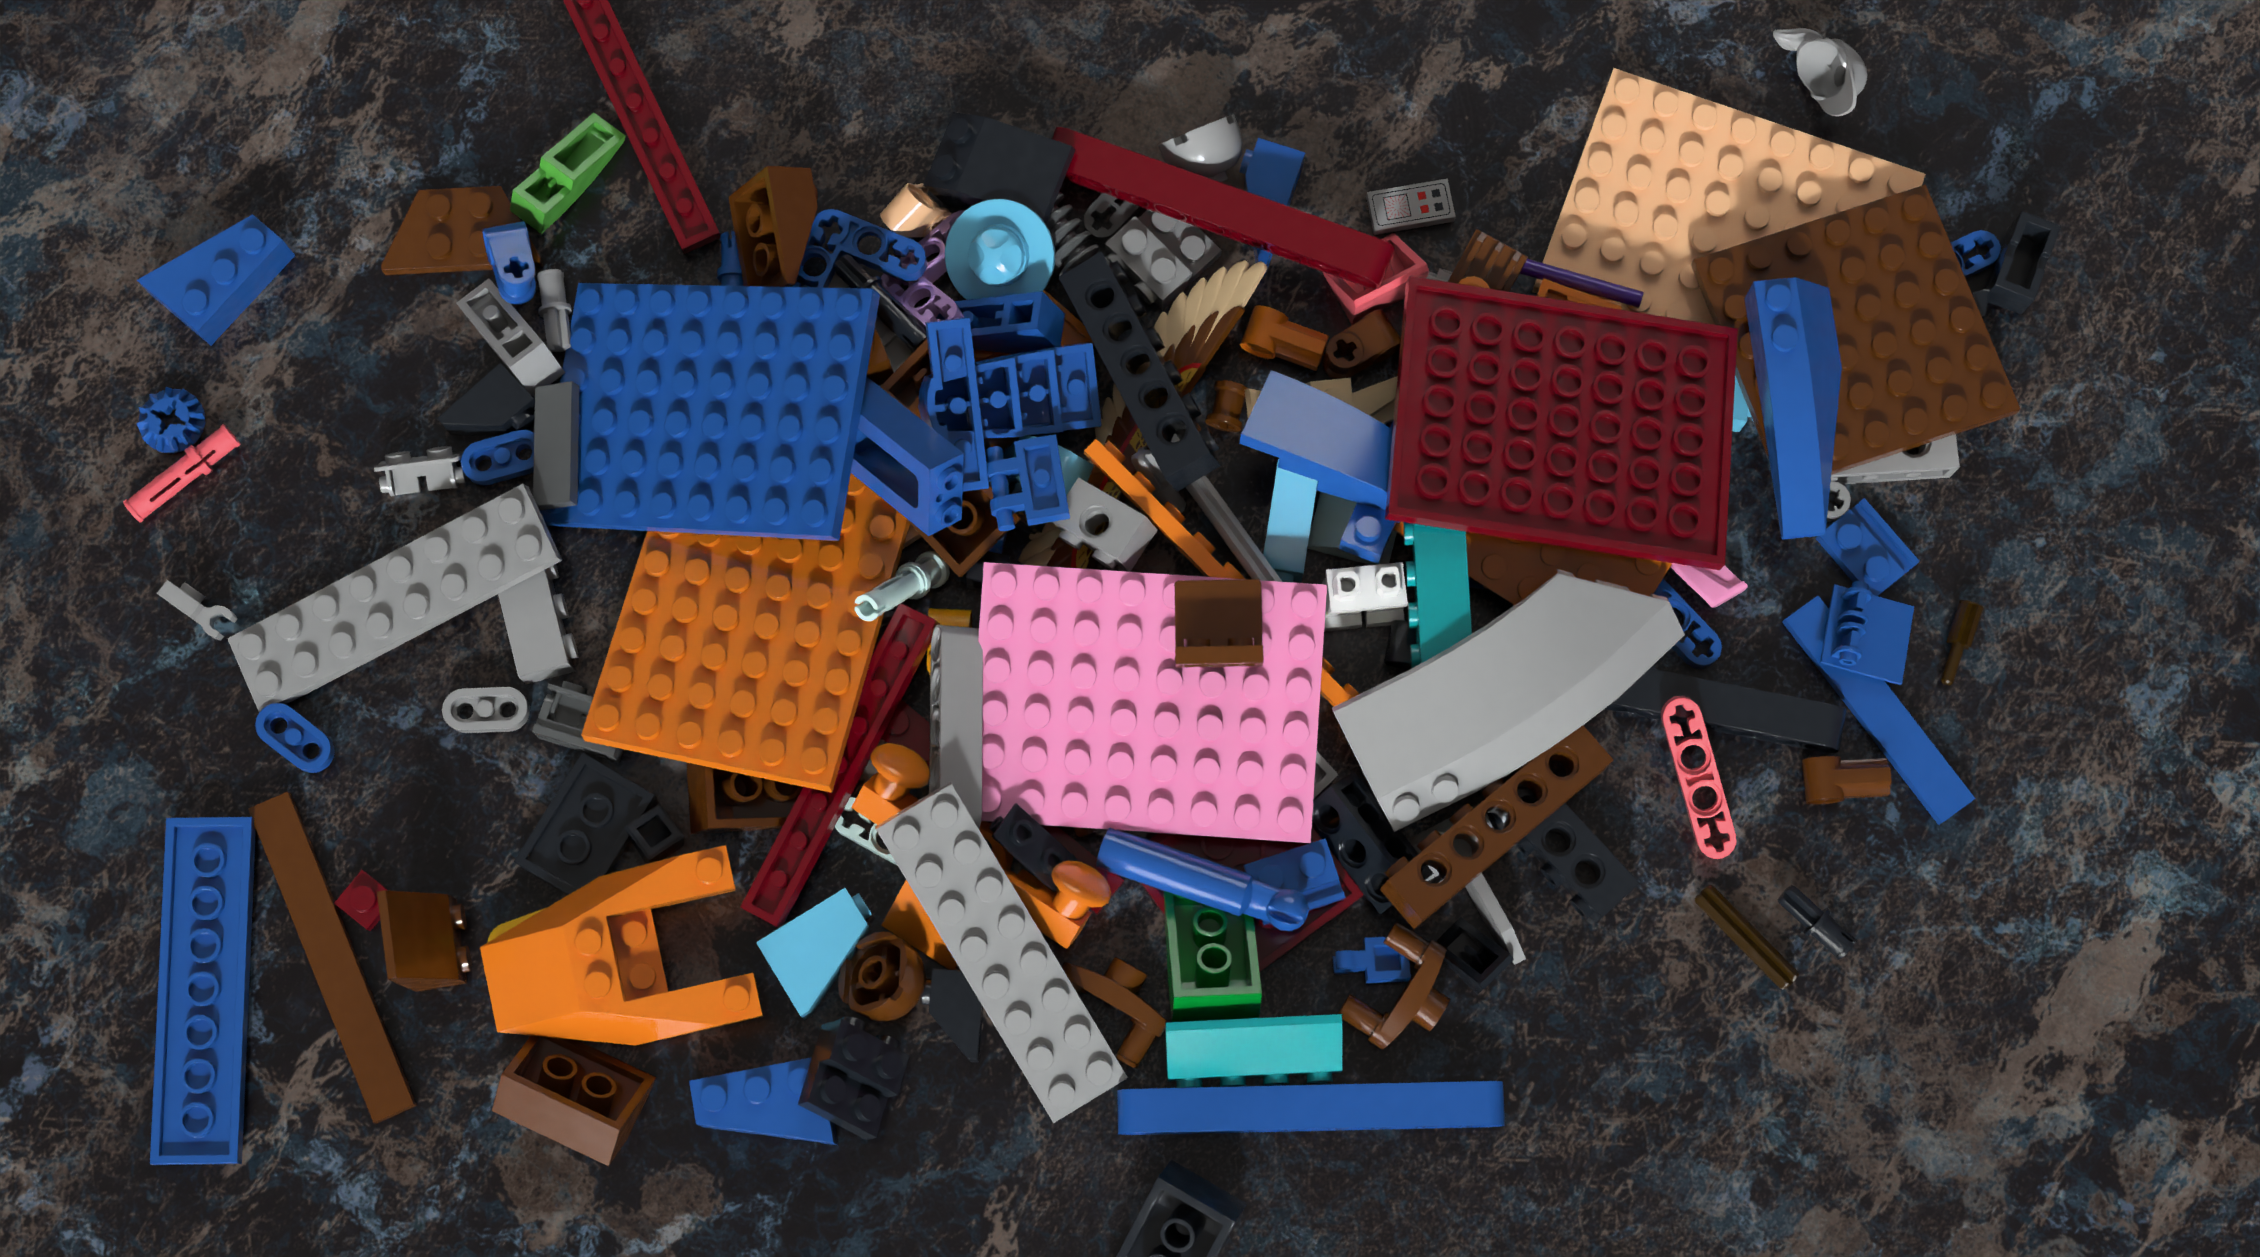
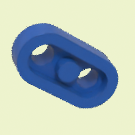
[461,430,534,485]
[255,703,335,773]

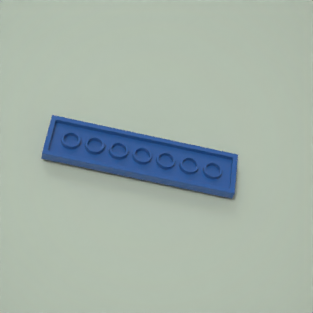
[150,817,256,1165]

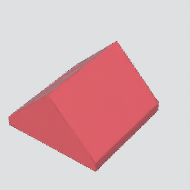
[1323,233,1429,325]

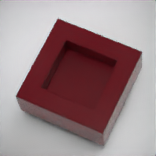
[334,870,388,931]

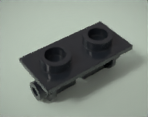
[989,803,1078,892]

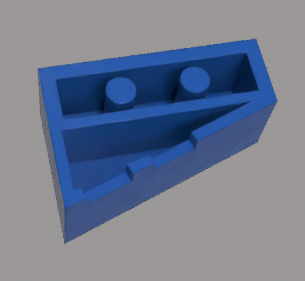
[137,214,295,346]
[689,1057,838,1145]

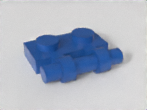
[986,434,1070,531]

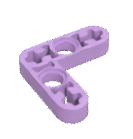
[881,210,966,328]

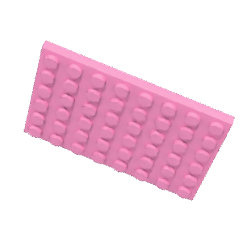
[978,562,1327,843]

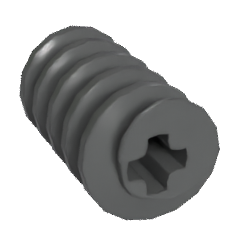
[1046,192,1100,285]

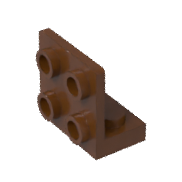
[1174,579,1264,668]

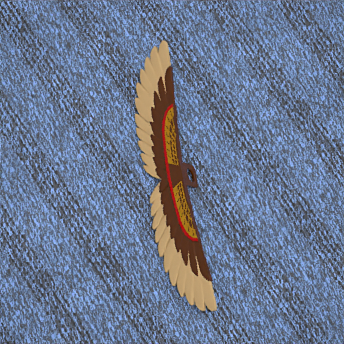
[1018,260,1267,569]

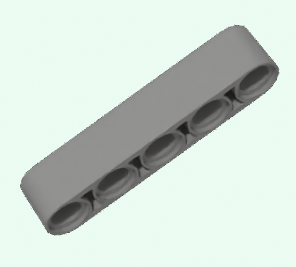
[929,625,983,828]

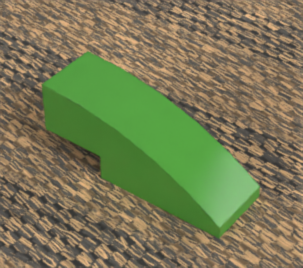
[510,113,626,234]

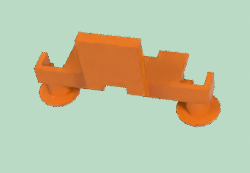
[851,743,1111,970]

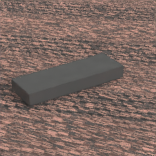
[533,381,579,511]

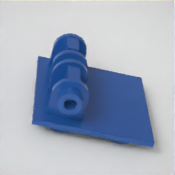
[1820,581,1914,685]

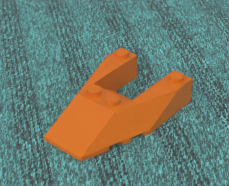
[480,845,763,1046]

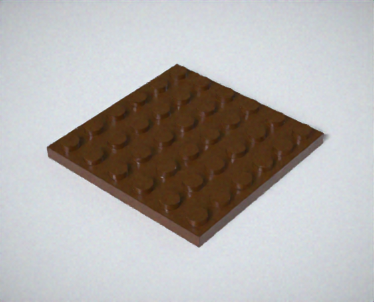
[1691,184,2020,475]

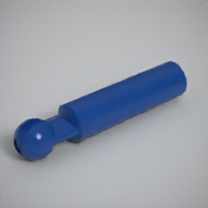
[1096,828,1309,931]

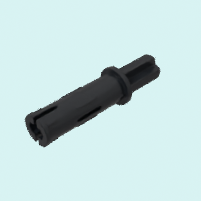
[833,254,927,353]

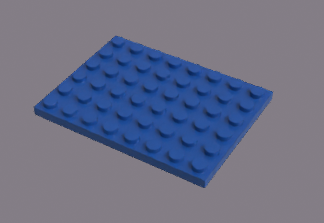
[539,283,880,541]

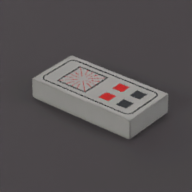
[1366,178,1455,235]

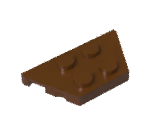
[381,186,543,275]

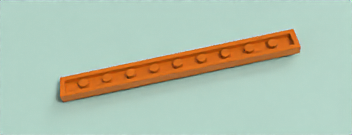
[1084,439,1359,707]

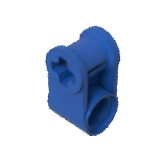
[482,221,536,305]

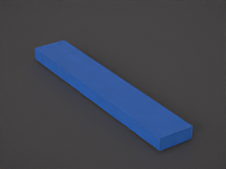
[1782,596,1976,825]

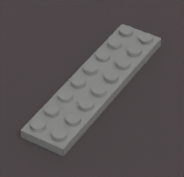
[227,484,562,712]
[875,782,1128,1123]

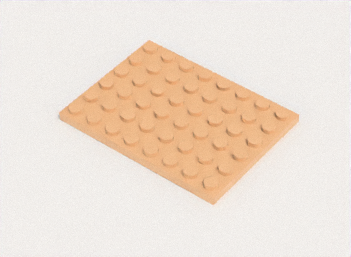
[1532,68,1926,325]

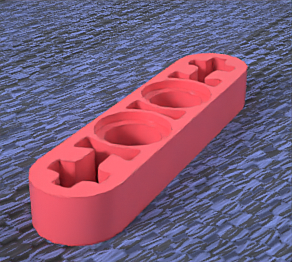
[1661,696,1736,859]

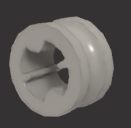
[1827,481,1851,522]

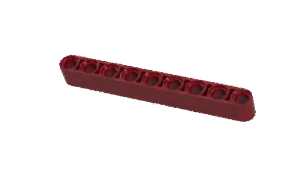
[1051,127,1395,289]

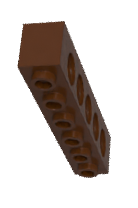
[1380,725,1613,929]

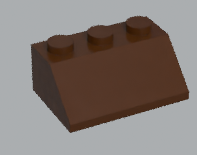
[492,1036,656,1166]

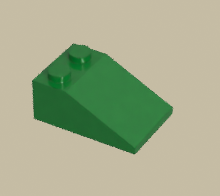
[1164,891,1262,1022]

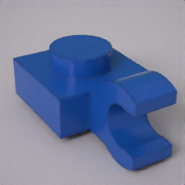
[1332,937,1411,983]

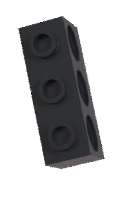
[1312,771,1434,914]

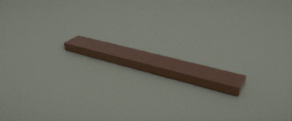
[248,791,417,1123]

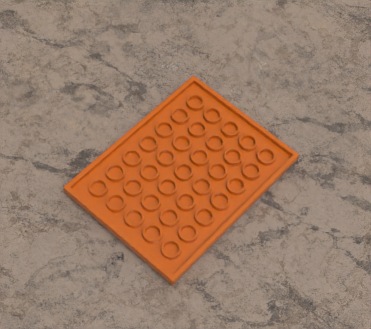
[581,473,910,793]

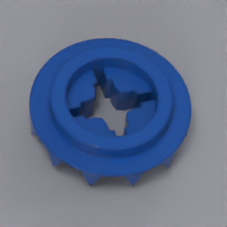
[136,387,205,453]

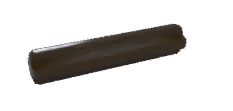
[1695,885,1799,989]

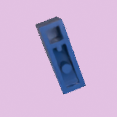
[1239,138,1305,277]
[936,291,1065,354]

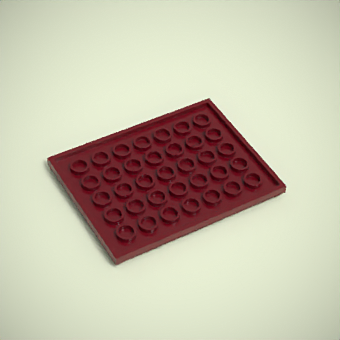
[1385,276,1738,570]

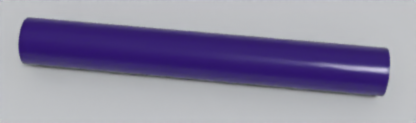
[1520,259,1644,308]

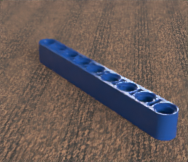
[1117,1081,1505,1135]

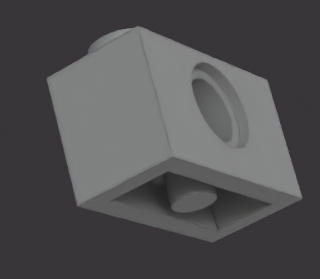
[1053,477,1157,572]

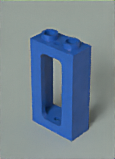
[851,377,964,536]

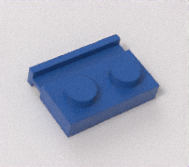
[1815,498,1920,596]
[1243,838,1346,926]

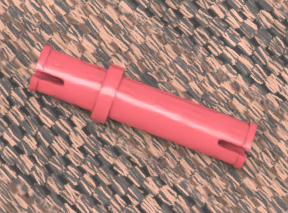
[123,424,241,523]

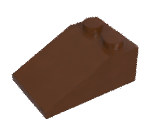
[729,166,818,287]
[687,763,803,834]
[377,890,472,992]

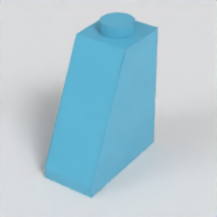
[1263,459,1318,582]
[756,888,872,1020]

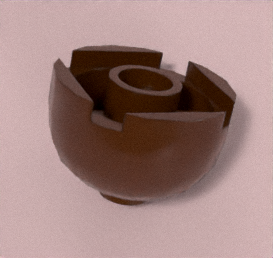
[838,931,926,1021]

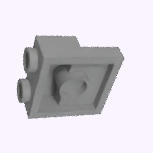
[1105,209,1222,310]

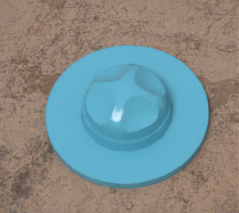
[945,199,1055,300]

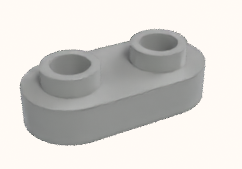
[442,687,530,733]

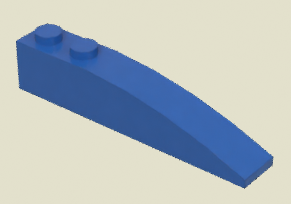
[1744,277,1842,540]

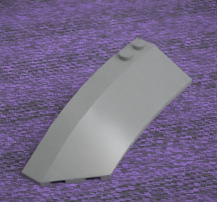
[1332,569,1685,832]

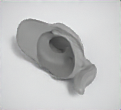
[1773,28,1867,117]

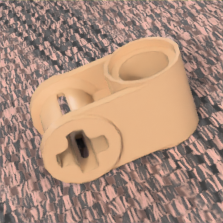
[880,183,951,238]

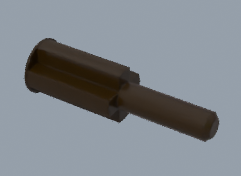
[1941,600,1984,685]

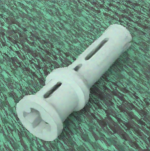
[854,551,950,621]

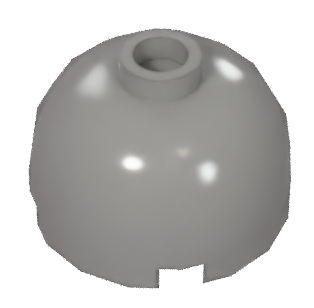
[1158,114,1243,182]

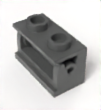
[532,681,624,763]

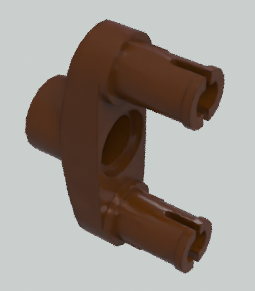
[1337,921,1450,1050]
[1061,956,1168,1069]

